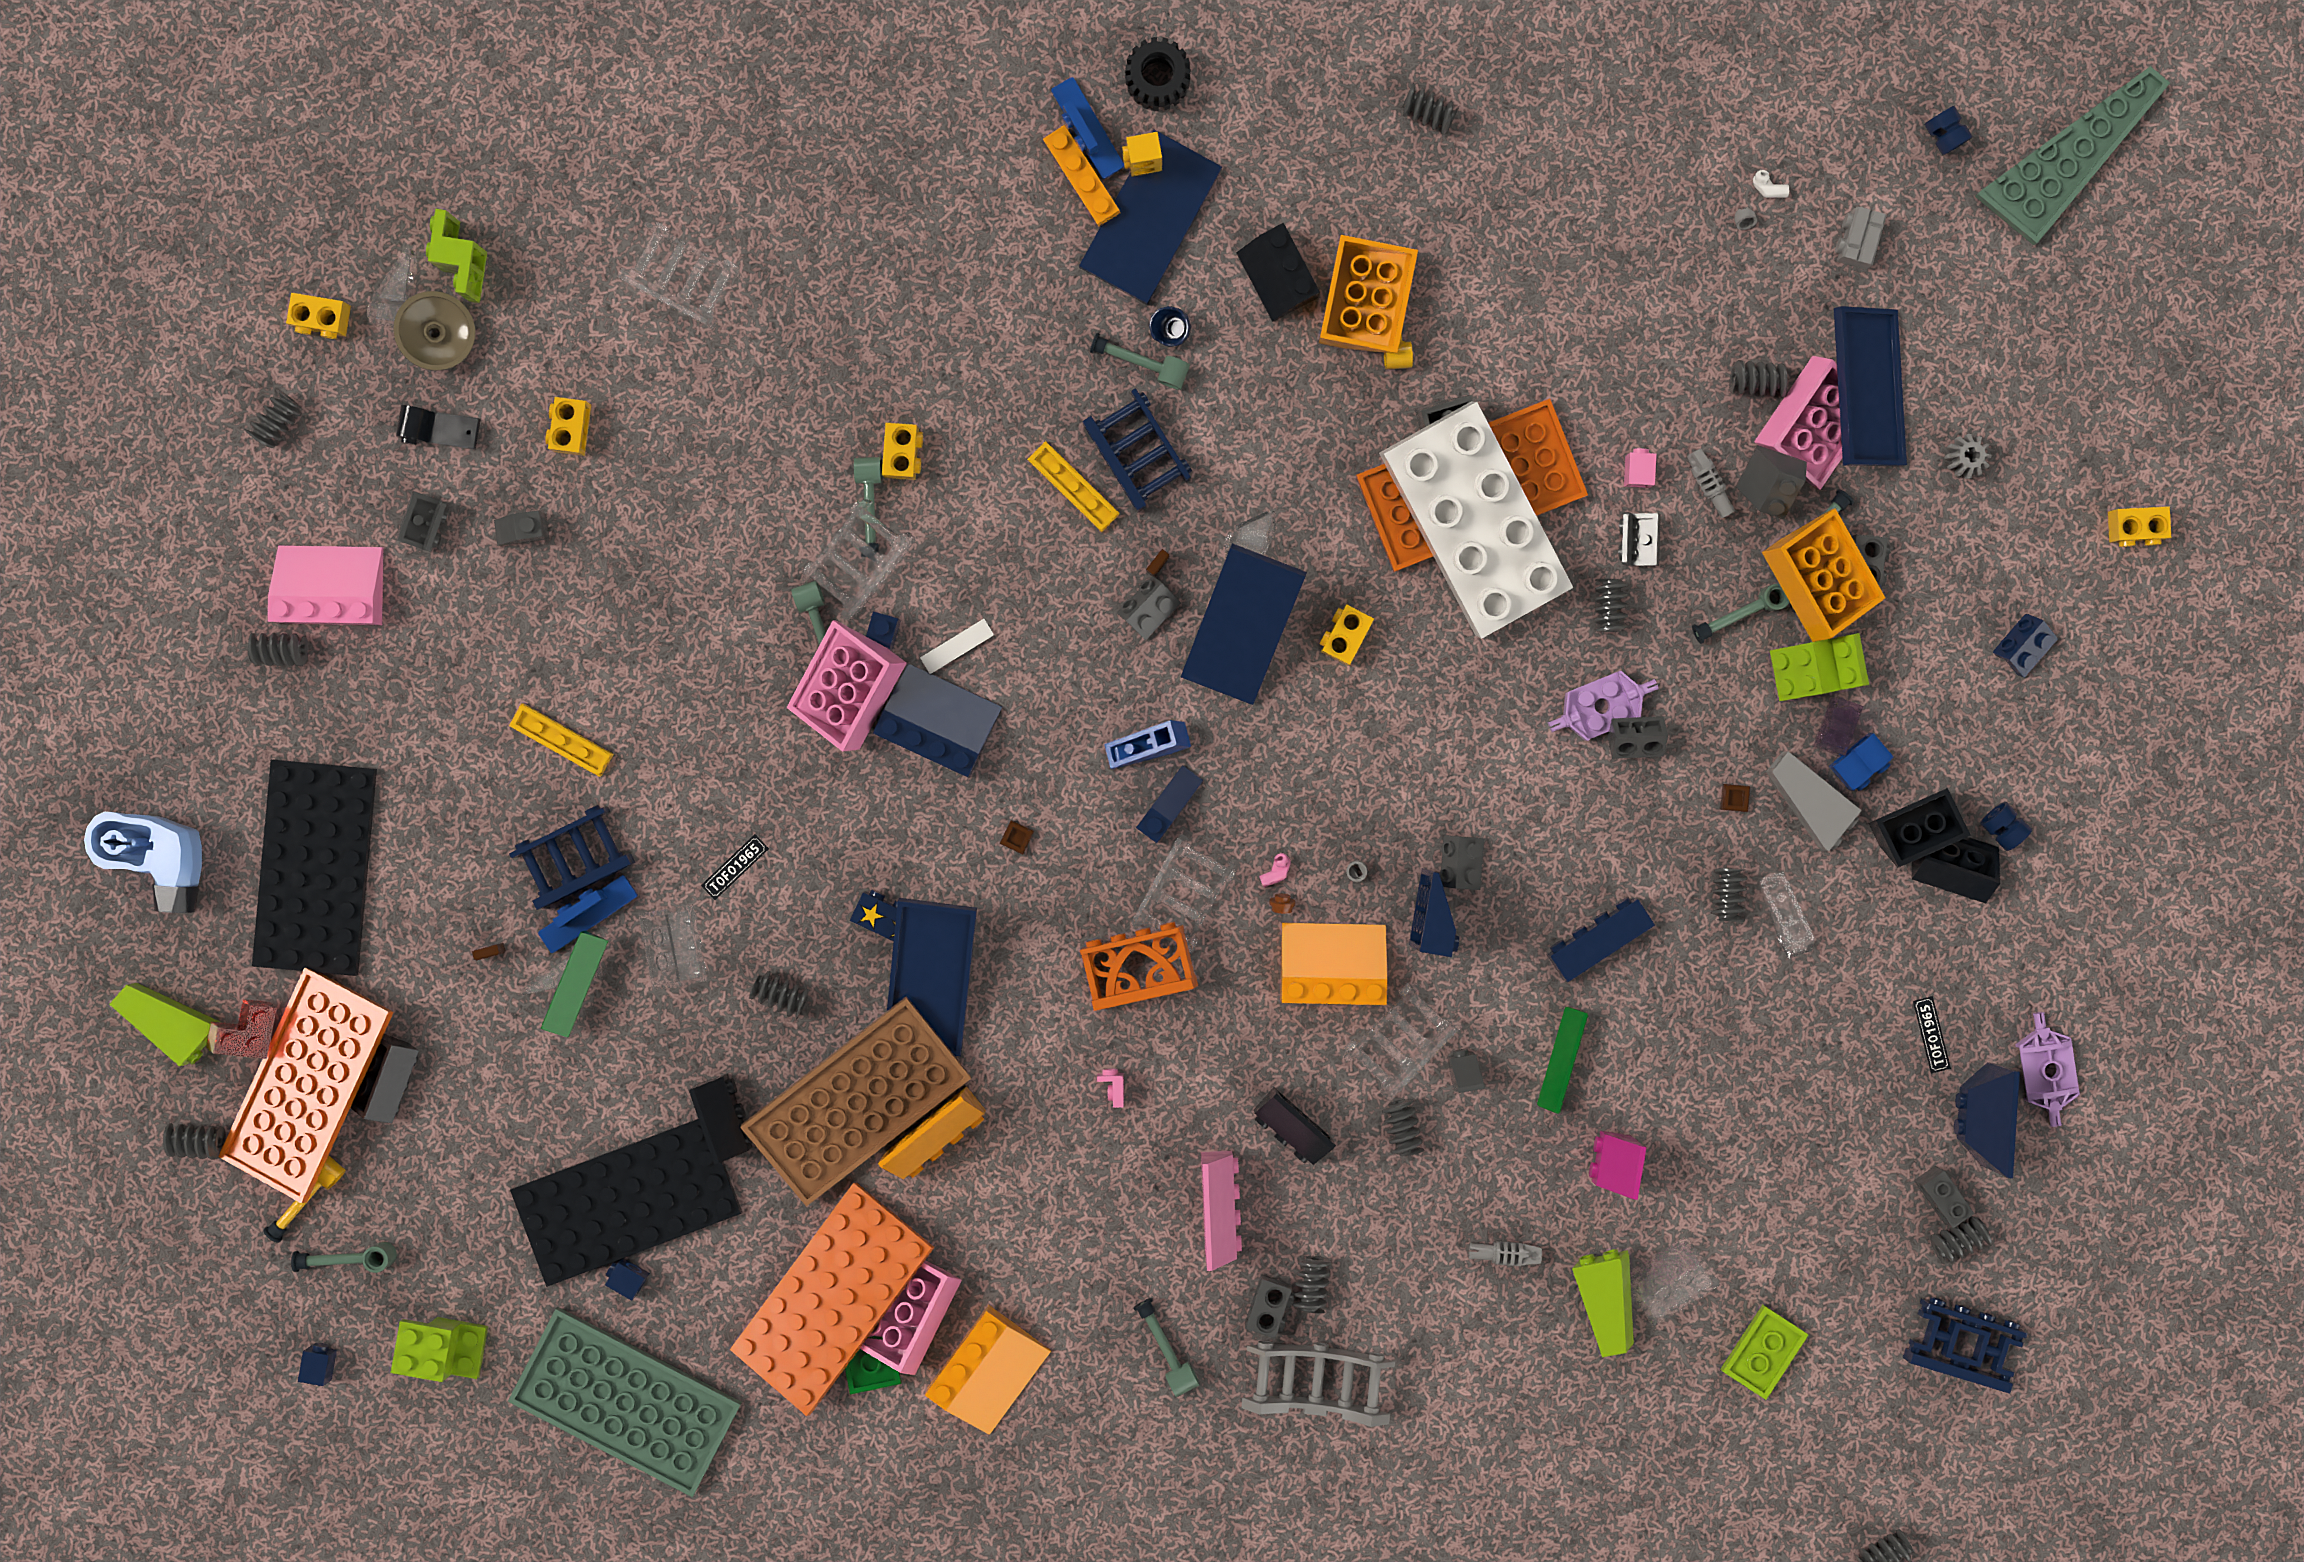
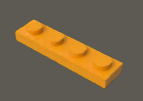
[1043,125,1120,227]

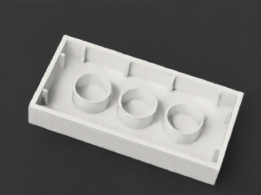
[1379,402,1573,639]

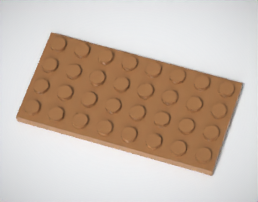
[740,996,971,1207]

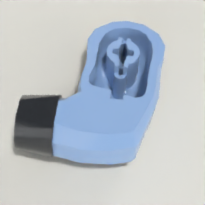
[84,812,202,913]

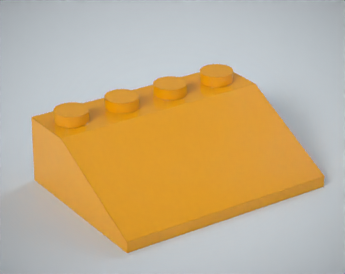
[1319,235,1418,354]
[1762,508,1886,642]
[1280,923,1387,1005]
[878,1086,986,1179]
[925,1305,1051,1435]

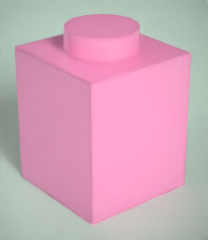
[1624,448,1656,488]

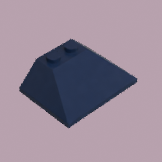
[1954,1062,2020,1178]

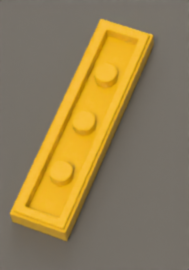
[1027,441,1120,532]
[509,703,614,777]

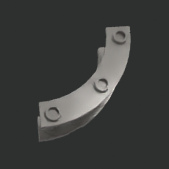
[1241,1340,1395,1427]

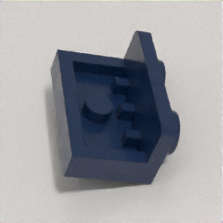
[1993,614,2058,678]

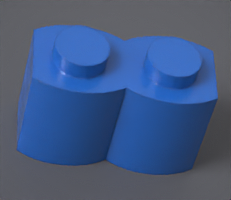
[1829,733,1893,791]

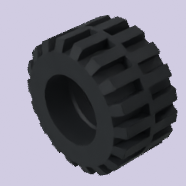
[1125,37,1191,111]

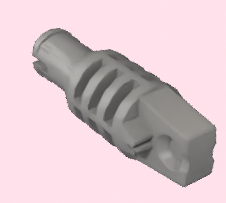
[1687,449,1736,519]
[1468,1241,1542,1266]

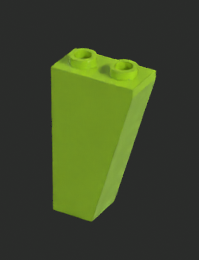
[109,983,223,1067]
[1572,1249,1634,1357]

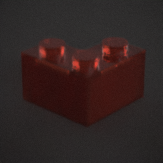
[206,999,277,1059]

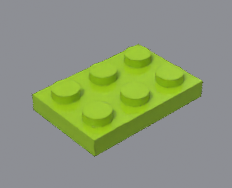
[1720,1304,1809,1400]

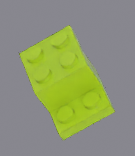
[426,209,487,303]
[1770,633,1869,701]
[390,1317,488,1382]

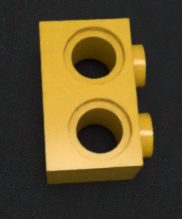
[1122,132,1162,176]
[286,293,351,339]
[545,397,591,456]
[882,423,923,480]
[2108,506,2171,547]
[1319,604,1374,666]

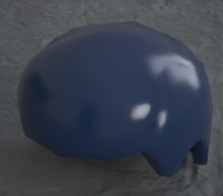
[1149,306,1192,347]

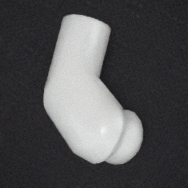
[1753,170,1789,198]

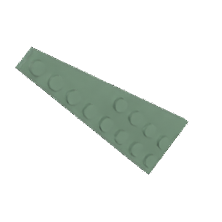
[1975,66,2170,245]

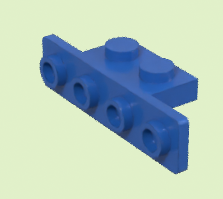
[1051,77,1124,179]
[538,875,638,953]

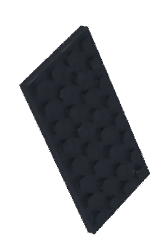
[252,759,377,976]
[510,1119,742,1287]

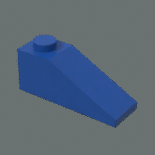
[1104,720,1191,769]

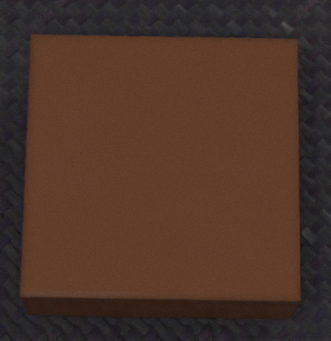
[1146,549,1170,576]
[1720,784,1750,812]
[1000,820,1034,855]
[472,943,506,961]

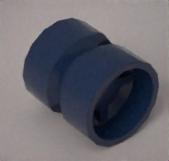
[1924,105,1973,156]
[1980,802,2032,851]

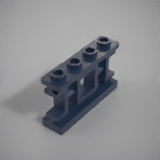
[1903,1297,2028,1394]

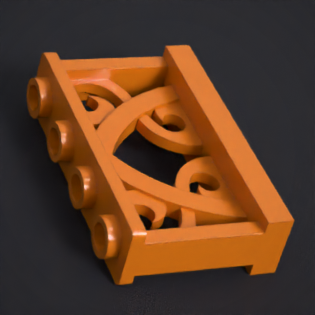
[1080,922,1198,1011]

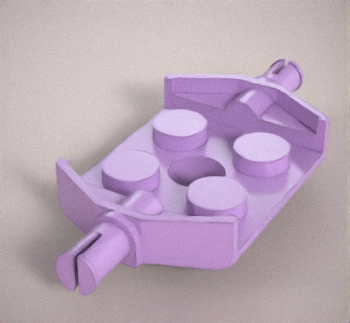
[1548,671,1658,741]
[2015,1012,2080,1127]

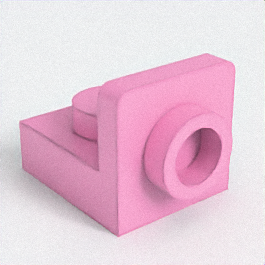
[1097,1069,1124,1108]

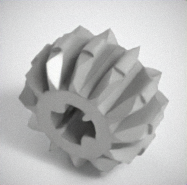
[1944,434,1992,479]

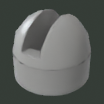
[1734,207,1757,230]
[1346,860,1368,882]

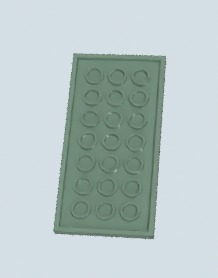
[508,1307,742,1497]

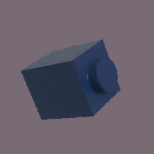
[605,1258,650,1301]
[297,1343,337,1386]

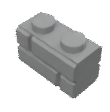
[1835,207,1887,270]

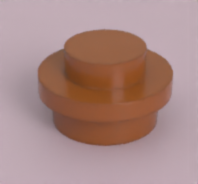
[1269,893,1295,914]

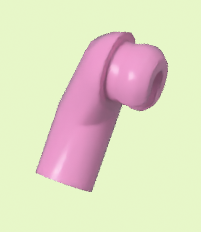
[1259,853,1291,888]

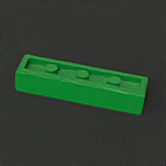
[541,931,609,1037]
[1537,1007,1588,1114]

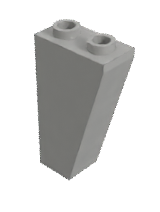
[1766,751,1862,851]

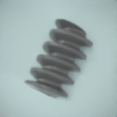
[1402,83,1459,135]
[1729,360,1788,397]
[244,389,302,448]
[1595,579,1628,632]
[247,633,308,666]
[1711,868,1747,922]
[749,971,808,1020]
[1382,1099,1424,1156]
[163,1123,226,1160]
[1930,1216,1993,1265]
[1293,1255,1332,1314]
[1854,1529,1915,1562]

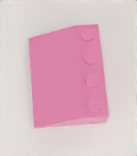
[1754,356,1842,490]
[268,546,383,625]
[787,620,906,752]
[1201,1151,1242,1271]
[860,1260,962,1375]

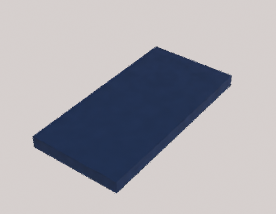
[1079,129,1222,305]
[1834,306,1907,467]
[1181,543,1307,705]
[887,898,977,1057]

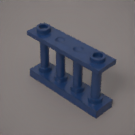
[1082,388,1192,513]
[509,805,636,910]

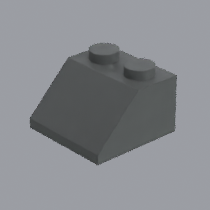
[1736,445,1807,519]

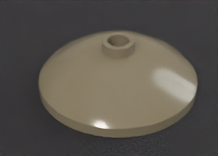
[393,291,475,371]

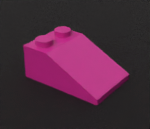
[1589,1131,1647,1200]

